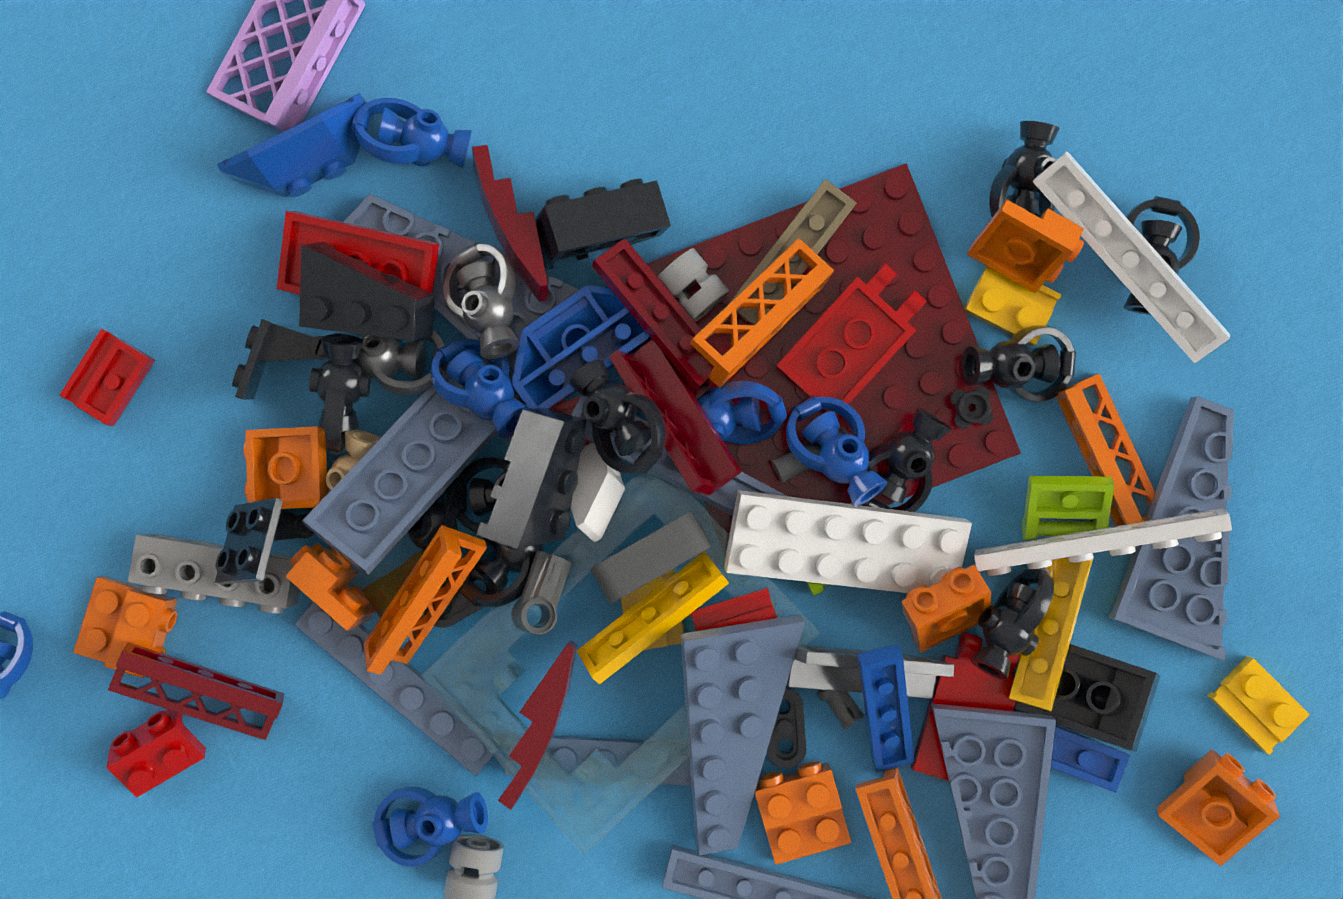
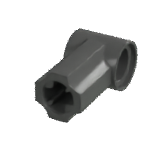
[511,551,572,635]

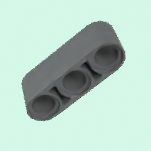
[590,511,712,605]

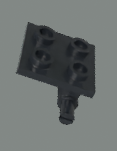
[232,319,328,400]
[214,498,315,585]

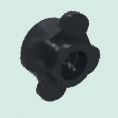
[950,386,994,429]

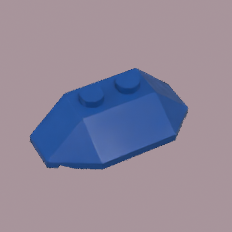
[217,93,367,197]
[512,285,651,409]

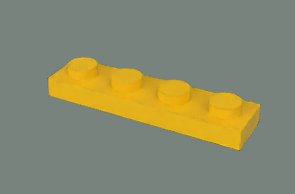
[576,551,729,685]
[1009,557,1093,712]

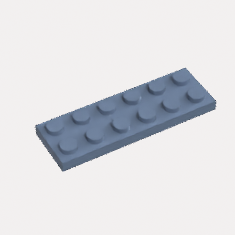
[302,357,524,575]

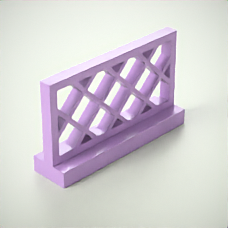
[206,0,366,133]

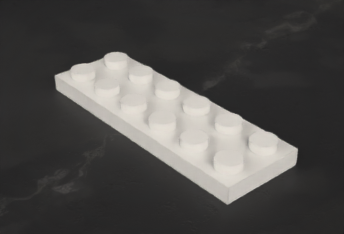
[723,490,972,593]

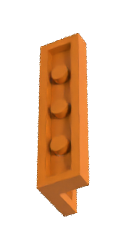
[690,238,834,388]
[1055,373,1155,526]
[363,525,487,675]
[855,767,942,899]

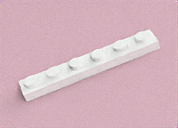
[1033,151,1230,363]
[974,509,1232,576]

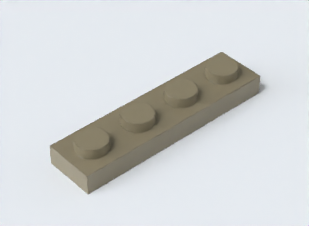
[728,179,857,325]

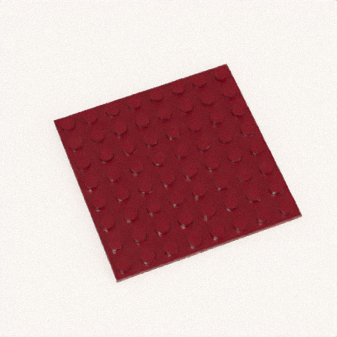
[643,163,1021,556]

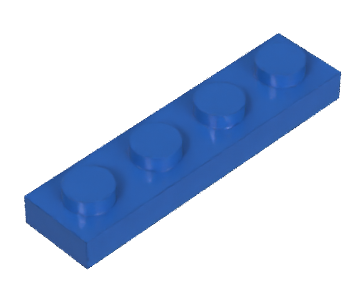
[857,644,914,773]

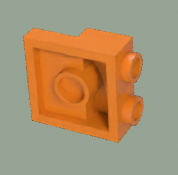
[967,200,1084,293]
[243,426,328,509]
[285,543,377,631]
[901,565,991,653]
[73,576,178,678]
[1156,749,1280,866]
[754,761,852,865]

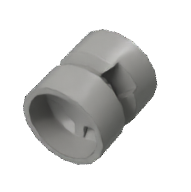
[657,248,730,322]
[443,835,504,899]

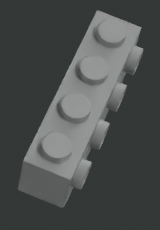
[128,533,300,613]

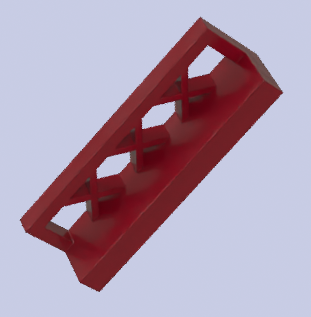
[592,238,723,390]
[609,340,742,495]
[108,642,284,740]

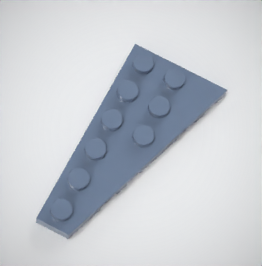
[343,194,579,379]
[1109,396,1234,661]
[680,615,805,856]
[931,703,1056,899]

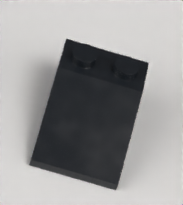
[1014,644,1160,752]

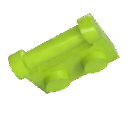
[1021,476,1114,540]

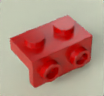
[106,710,206,798]

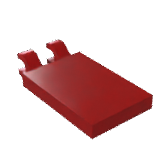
[776,264,927,417]
[910,632,1020,781]

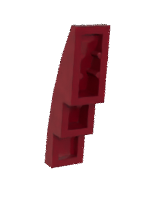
[472,145,548,302]
[498,640,578,810]

